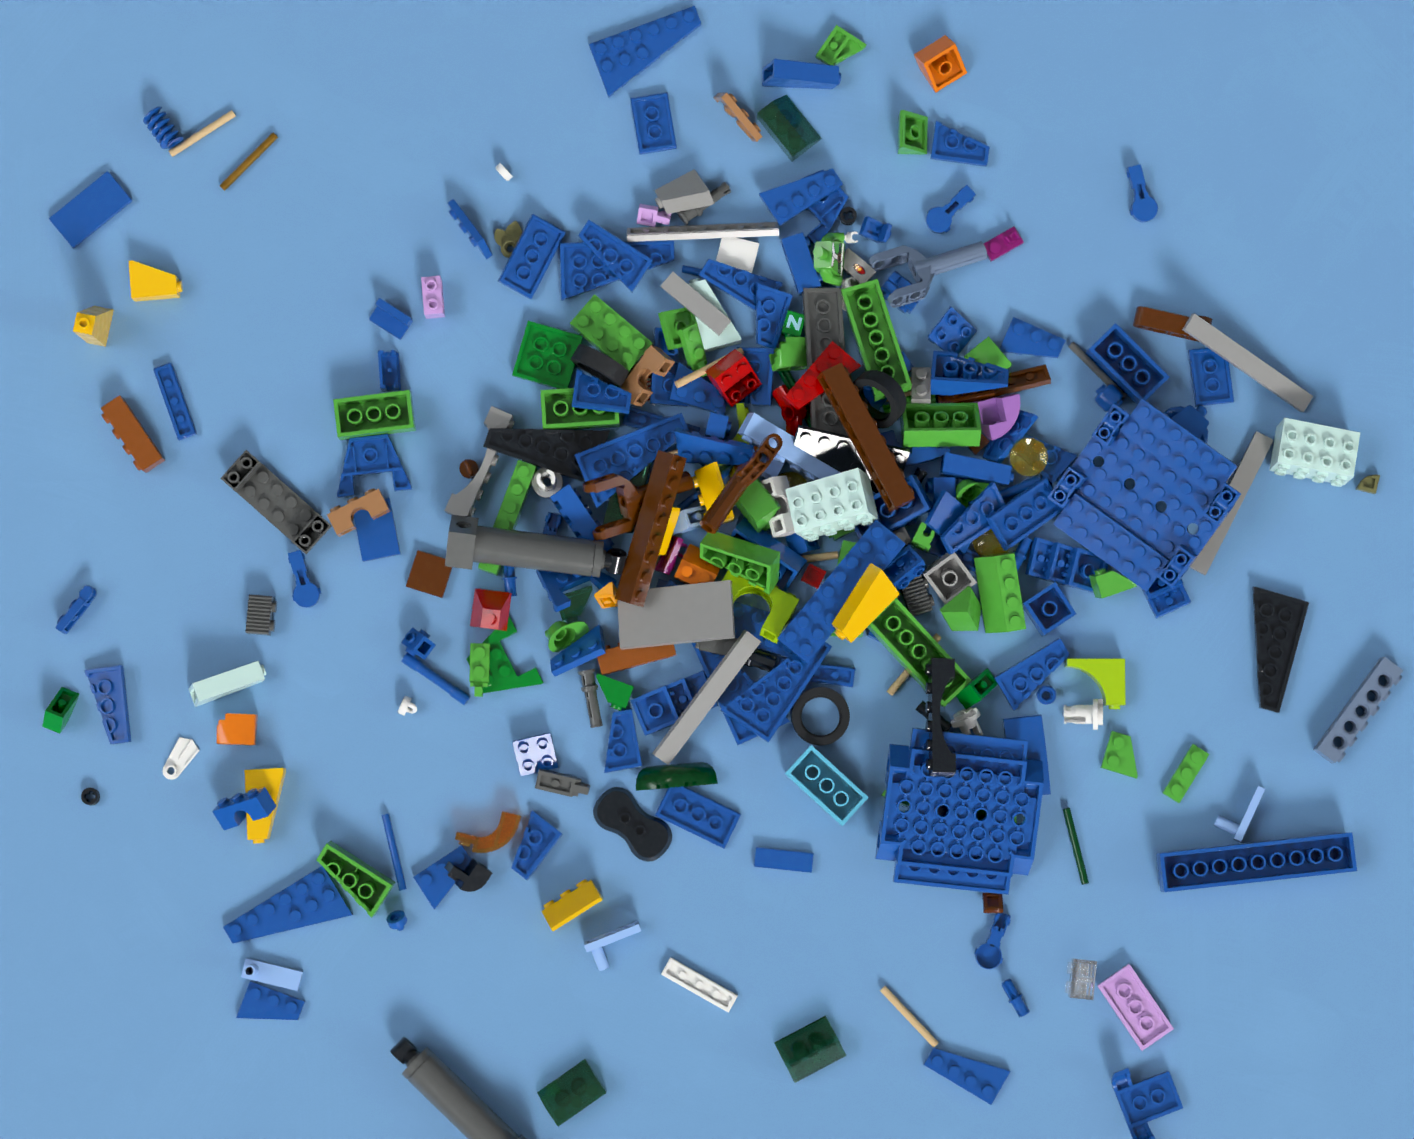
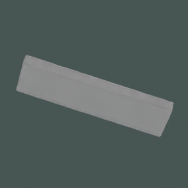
[661,272,731,336]

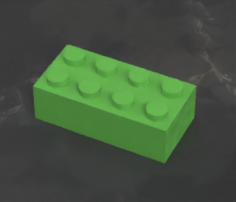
[570,294,653,375]
[540,385,620,430]
[333,390,416,440]
[900,403,981,447]

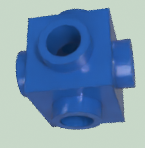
[401,627,436,660]

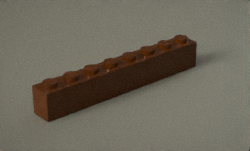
[817,363,915,512]
[615,450,687,607]

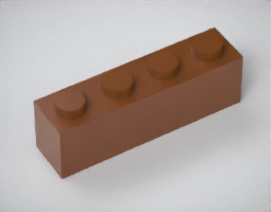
[101,395,165,473]
[597,642,676,675]

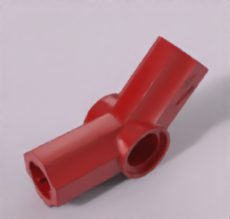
[772,385,807,437]

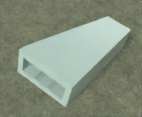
[688,278,741,353]
[188,661,266,707]

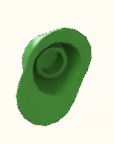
[956,479,989,508]
[545,621,589,652]

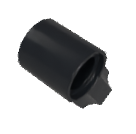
[744,648,777,672]

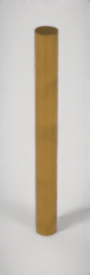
[219,133,278,191]

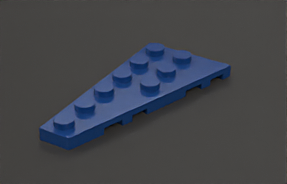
[560,240,675,301]
[574,413,689,509]
[692,643,790,745]
[223,866,353,943]

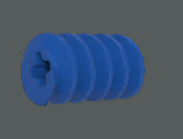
[143,107,183,149]

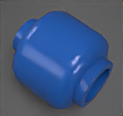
[1095,384,1123,412]

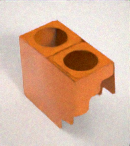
[216,713,258,745]

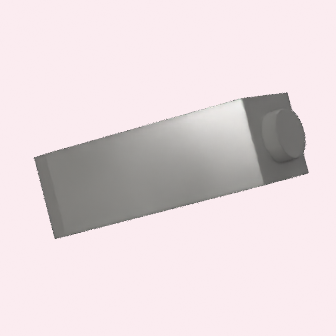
[654,169,714,214]

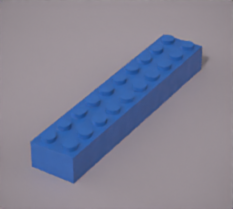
[1156,832,1357,892]

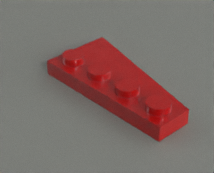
[784,341,861,410]

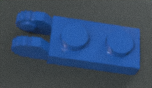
[55,585,97,634]

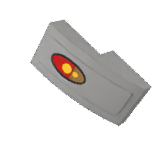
[843,248,876,284]

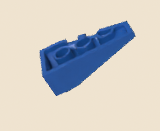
[930,351,1009,396]

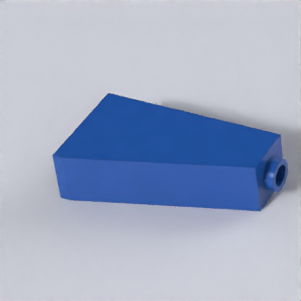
[762,59,841,89]
[939,452,1014,487]

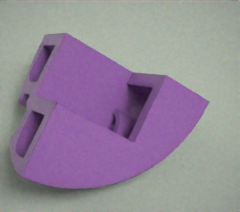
[972,394,1020,440]

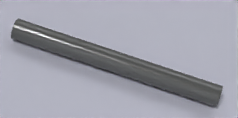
[1068,342,1127,400]

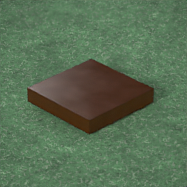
[406,550,453,598]

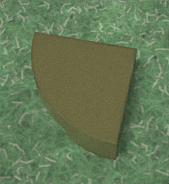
[1356,475,1380,494]

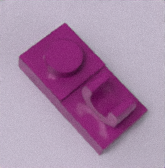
[984,226,1024,262]
[655,536,688,575]

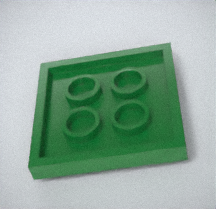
[512,321,583,389]

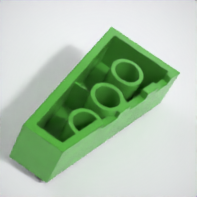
[700,532,780,595]
[316,841,396,918]

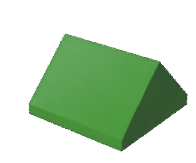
[898,110,928,155]
[735,479,781,533]
[940,586,981,631]

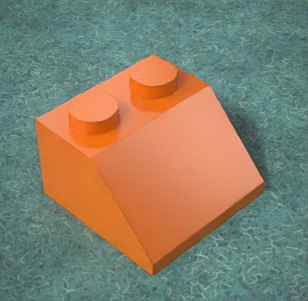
[914,35,967,93]
[674,544,720,585]

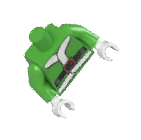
[813,231,858,289]

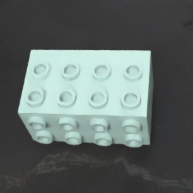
[1269,418,1360,487]
[785,468,878,541]

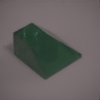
[559,586,594,624]

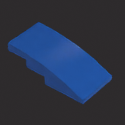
[1025,537,1109,593]
[1141,578,1191,619]
[630,670,719,736]
[1003,714,1051,795]

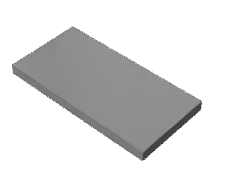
[618,580,735,650]

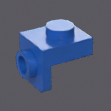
[859,216,892,243]

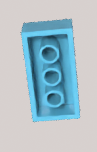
[785,745,869,826]

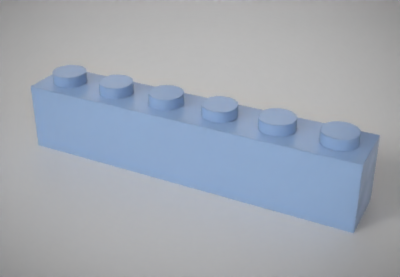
[738,413,841,481]

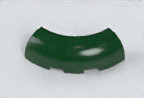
[636,762,718,791]

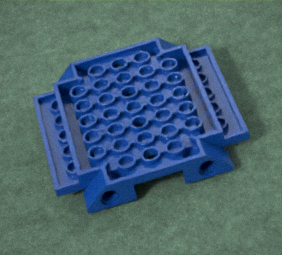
[1047,399,1241,592]
[875,728,1044,895]

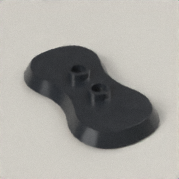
[593,787,672,862]

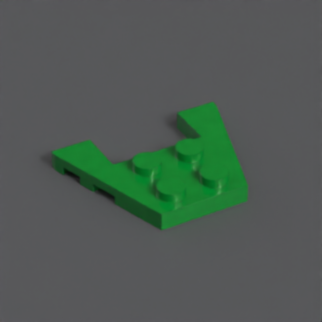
[466,616,543,693]

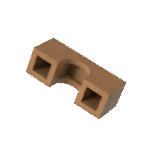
[621,345,675,407]
[327,488,391,537]

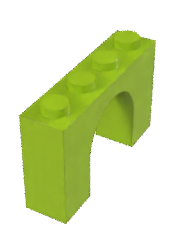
[722,570,800,644]

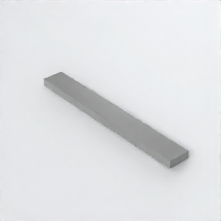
[627,222,779,242]
[1182,313,1313,412]
[1189,431,1273,575]
[652,630,761,765]

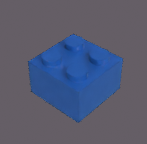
[1022,582,1077,636]

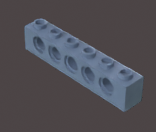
[1313,657,1403,763]

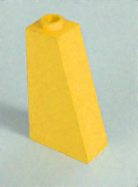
[73,306,114,347]
[832,563,899,643]
[244,768,286,844]

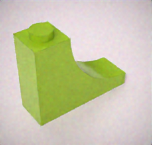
[1065,659,1126,709]

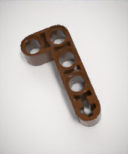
[1133,306,1213,342]

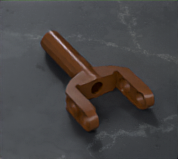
[700,433,783,534]
[583,471,693,540]

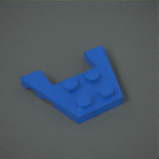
[801,169,849,245]
[337,434,412,498]
[536,570,617,612]

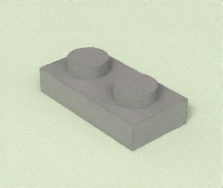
[911,367,931,404]

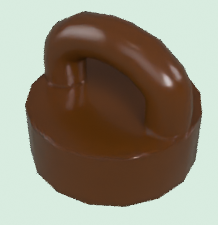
[459,459,479,479]

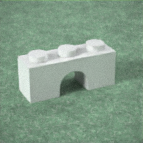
[761,475,795,538]

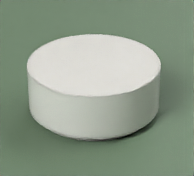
[495,163,513,181]

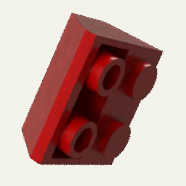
[705,349,762,407]

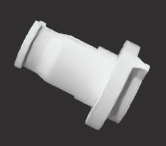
[532,468,563,498]
[1064,699,1103,730]
[951,707,983,735]

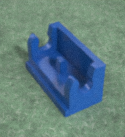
[378,350,401,392]

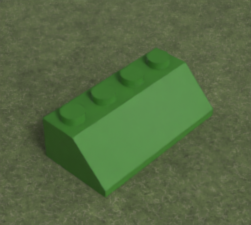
[974,551,1026,633]

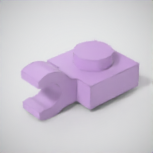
[637,204,671,227]

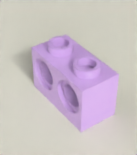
[421,276,445,319]

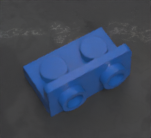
[883,545,927,591]

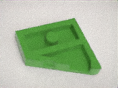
[815,25,867,66]
[1100,731,1138,779]

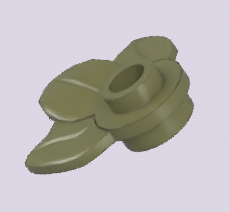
[494,221,522,258]

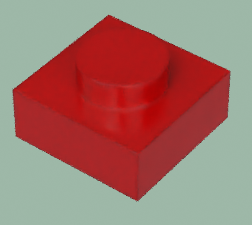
[801,563,826,589]

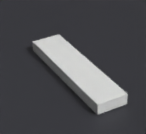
[661,957,738,1013]

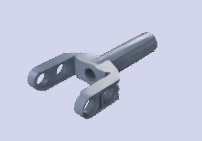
[869,241,987,308]

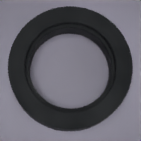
[571,344,629,388]
[853,370,906,428]
[791,687,850,746]

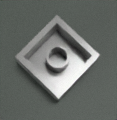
[923,553,977,605]

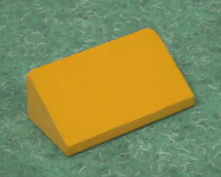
[594,582,618,609]

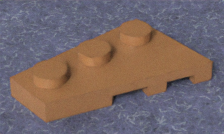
[713,92,763,142]

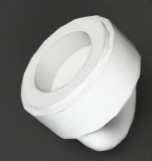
[398,696,417,716]

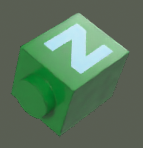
[781,310,804,339]

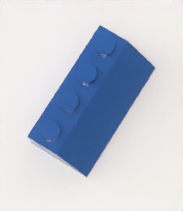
[730,517,807,592]

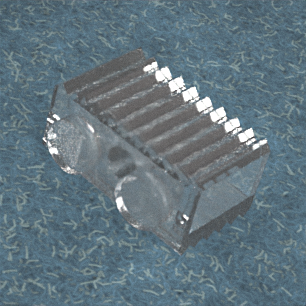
[1065,958,1097,1000]

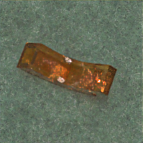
[455,811,522,853]

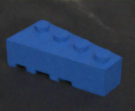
[550,484,615,551]

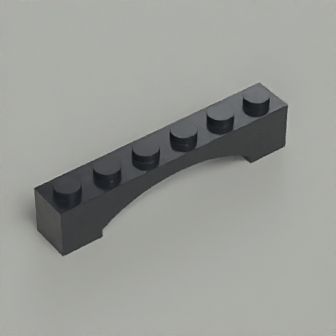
[925,658,956,777]

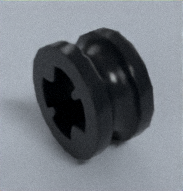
[839,207,857,225]
[81,788,100,806]

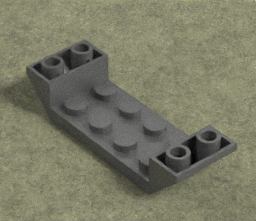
[220,450,332,555]

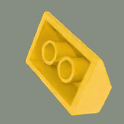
[692,461,734,524]
[541,879,603,931]

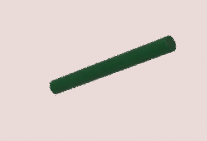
[1062,808,1089,885]

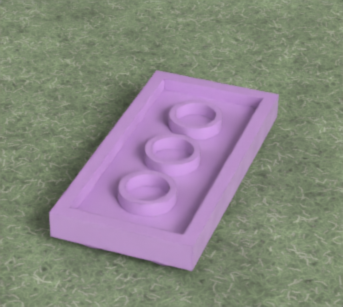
[1097,964,1174,1051]

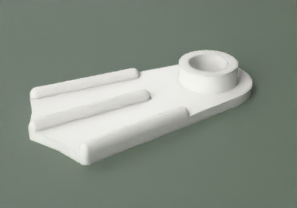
[163,737,200,780]

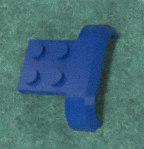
[1111,1068,1183,1139]

